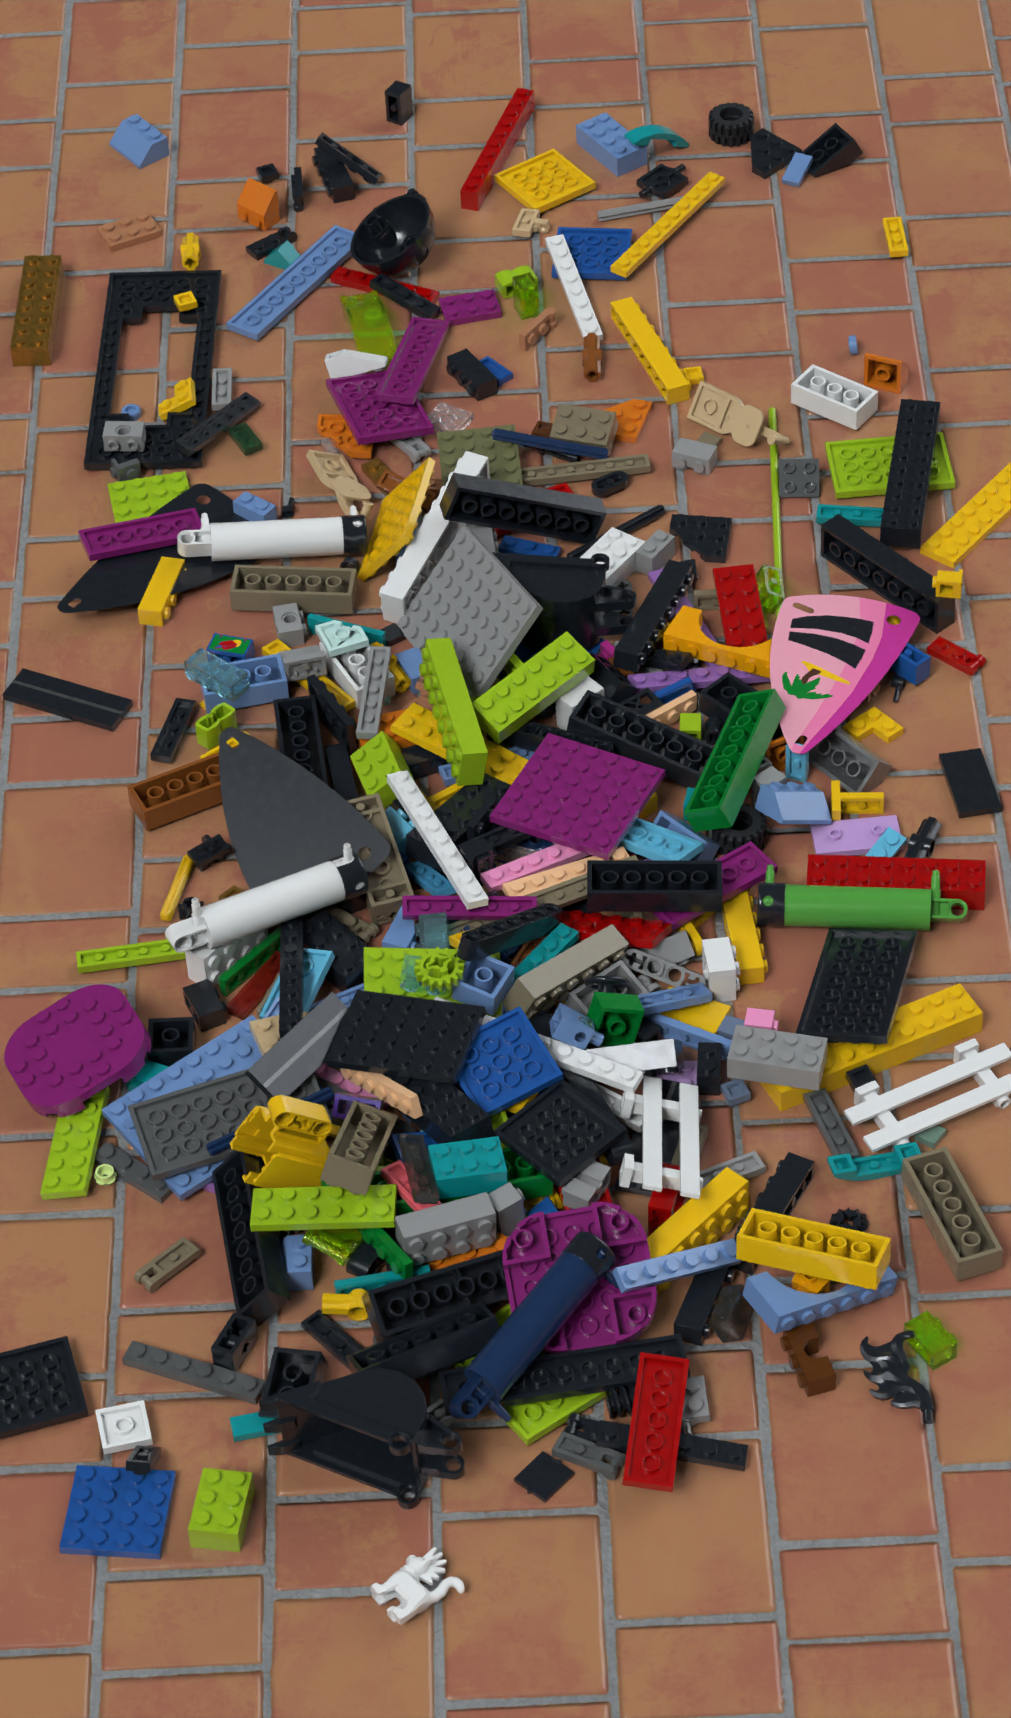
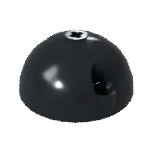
[350,195,436,276]

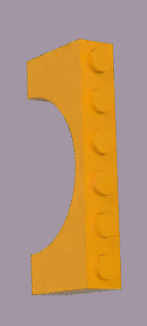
[663,605,772,678]

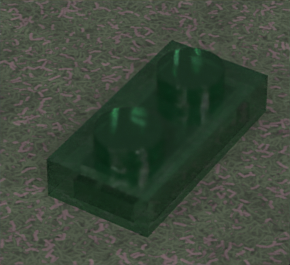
[228,422,263,456]

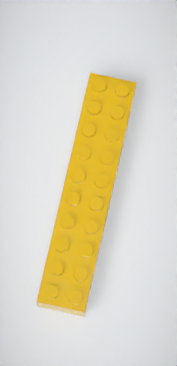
[760,983,983,1112]

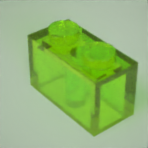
[512,272,539,320]
[756,564,785,614]
[904,1310,958,1371]

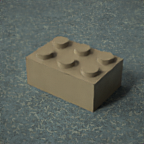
[549,403,619,458]

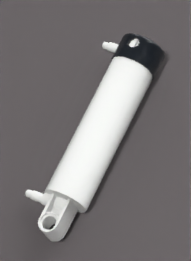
[177,505,368,562]
[165,843,369,953]

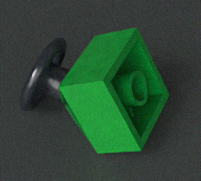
[584,976,645,1047]

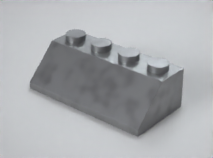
[805,726,892,792]

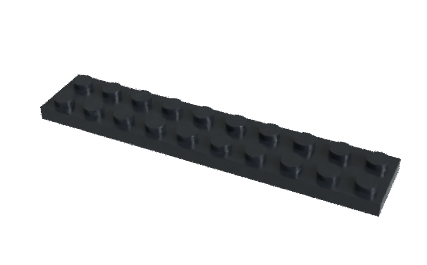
[438,1334,690,1416]

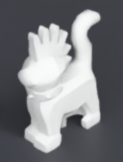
[371,1547,465,1625]

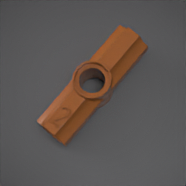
[582,333,602,382]

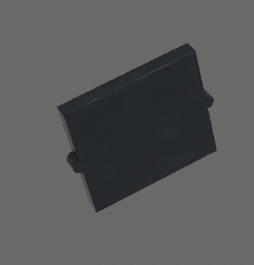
[514,1451,574,1503]

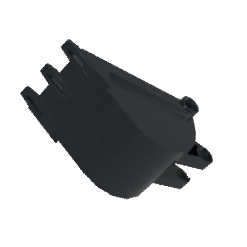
[492,552,636,652]
[258,1368,466,1510]

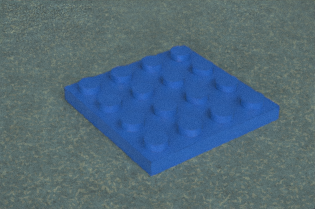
[552,227,632,281]
[457,1006,564,1117]
[59,1465,176,1560]

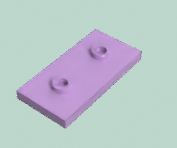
[810,815,903,856]

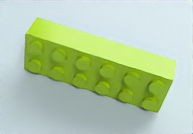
[472,631,595,744]

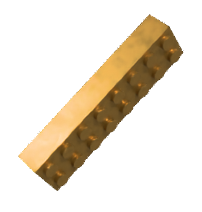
[10,254,64,366]

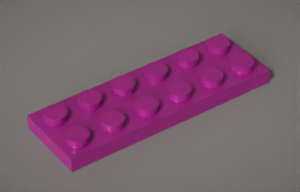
[78,508,201,561]
[652,841,778,931]

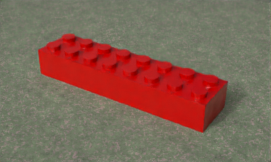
[807,854,986,910]

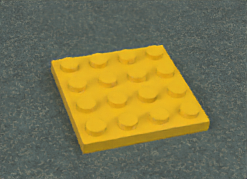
[494,148,596,213]

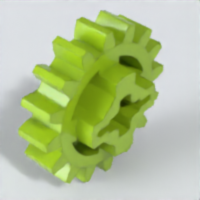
[414,947,464,992]

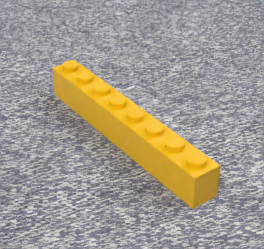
[610,297,692,405]

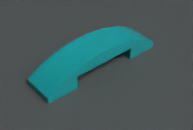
[624,125,689,147]
[827,1142,921,1181]

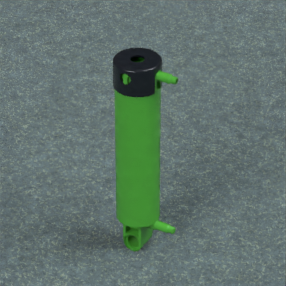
[757,865,968,931]

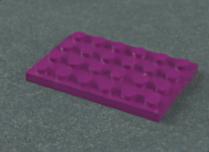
[326,370,434,445]

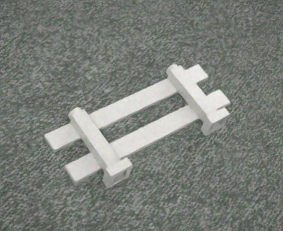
[844,1038,1011,1153]
[619,1076,703,1199]

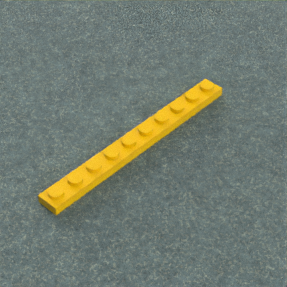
[611,172,725,278]

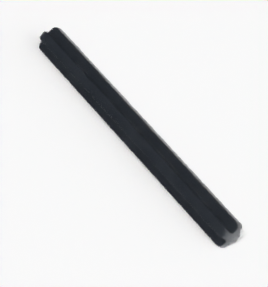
[566,505,666,558]

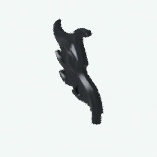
[860,1330,935,1424]

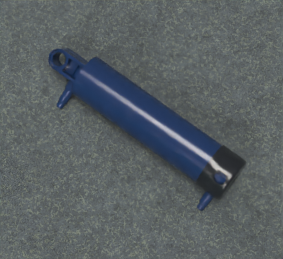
[449,1231,619,1422]

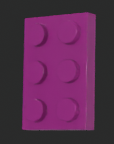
[438,289,502,326]

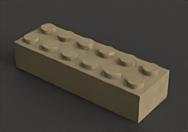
[229,565,358,614]
[502,924,629,1019]
[320,1100,398,1196]
[902,1147,1003,1281]

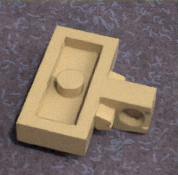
[512,208,550,237]

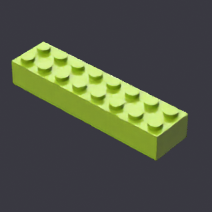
[419,637,488,786]

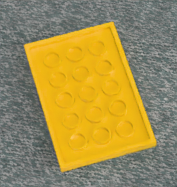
[357,457,436,582]

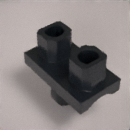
[187,834,232,872]

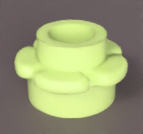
[94,1164,117,1186]

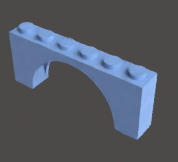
[742,1266,898,1334]

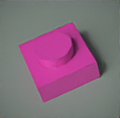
[599,640,615,660]

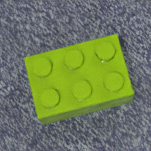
[350,731,415,809]
[188,1468,255,1552]

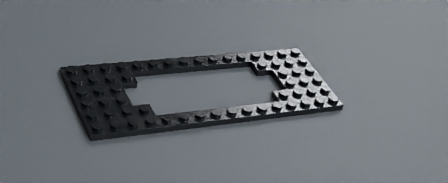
[84,270,222,470]

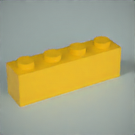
[137,556,186,627]

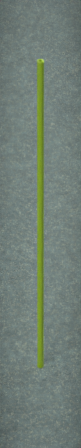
[768,407,784,620]

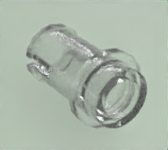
[321,438,341,454]

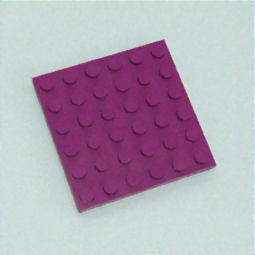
[490,733,665,860]

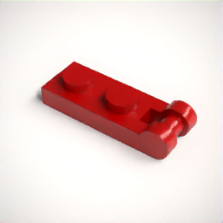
[927,636,987,676]

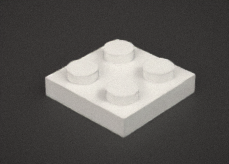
[95,1400,153,1455]

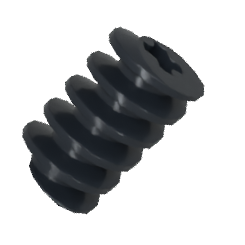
[605,1384,635,1419]

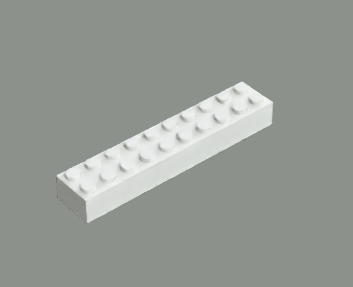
[379,451,490,624]

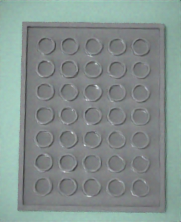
[397,525,543,702]

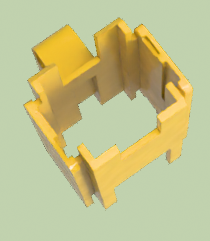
[229,1095,341,1188]

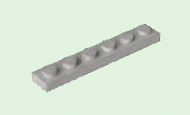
[356,646,391,739]

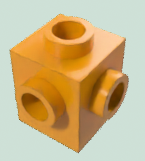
[791,1273,830,1294]

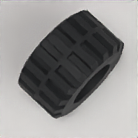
[709,102,754,147]
[712,804,766,855]

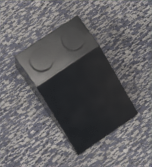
[801,123,863,178]
[258,1347,328,1419]

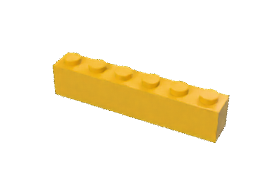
[722,888,768,985]

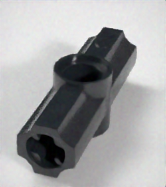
[904,816,941,858]

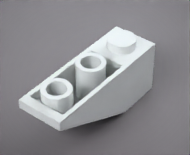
[324,349,388,378]

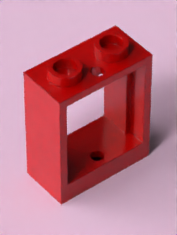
[648,1163,686,1236]

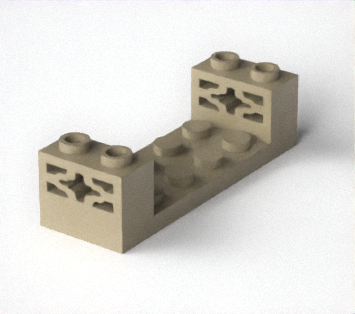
[347,793,414,926]

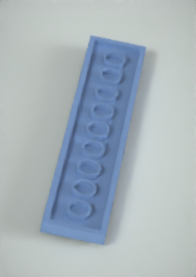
[226,225,354,341]

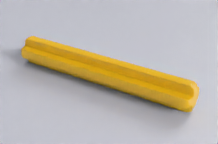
[160,854,194,922]

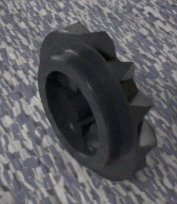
[829,1207,868,1232]

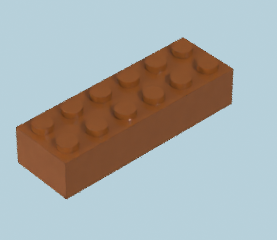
[127,745,238,831]

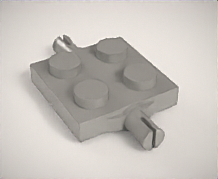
[681,1376,711,1435]

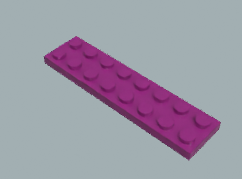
[375,317,450,405]

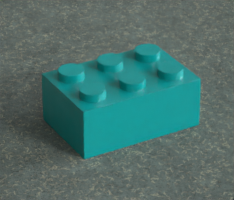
[428,1136,507,1199]

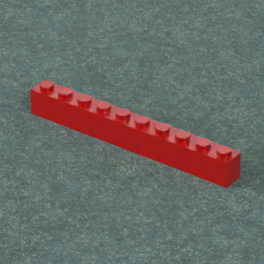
[460,88,535,211]

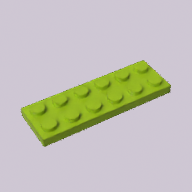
[40,1086,110,1200]
[250,1184,397,1232]

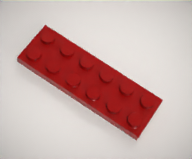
[712,564,768,647]
[558,910,672,949]
[622,1352,690,1492]

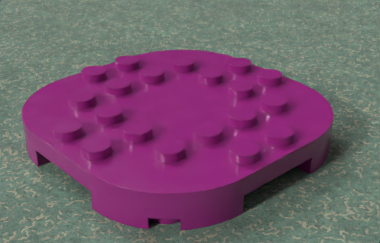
[4,984,151,1117]
[502,1202,657,1354]

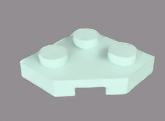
[315,620,369,657]

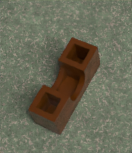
[780,1322,836,1397]

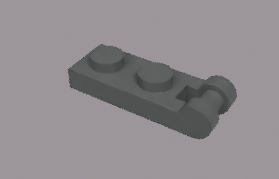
[552,1431,626,1480]

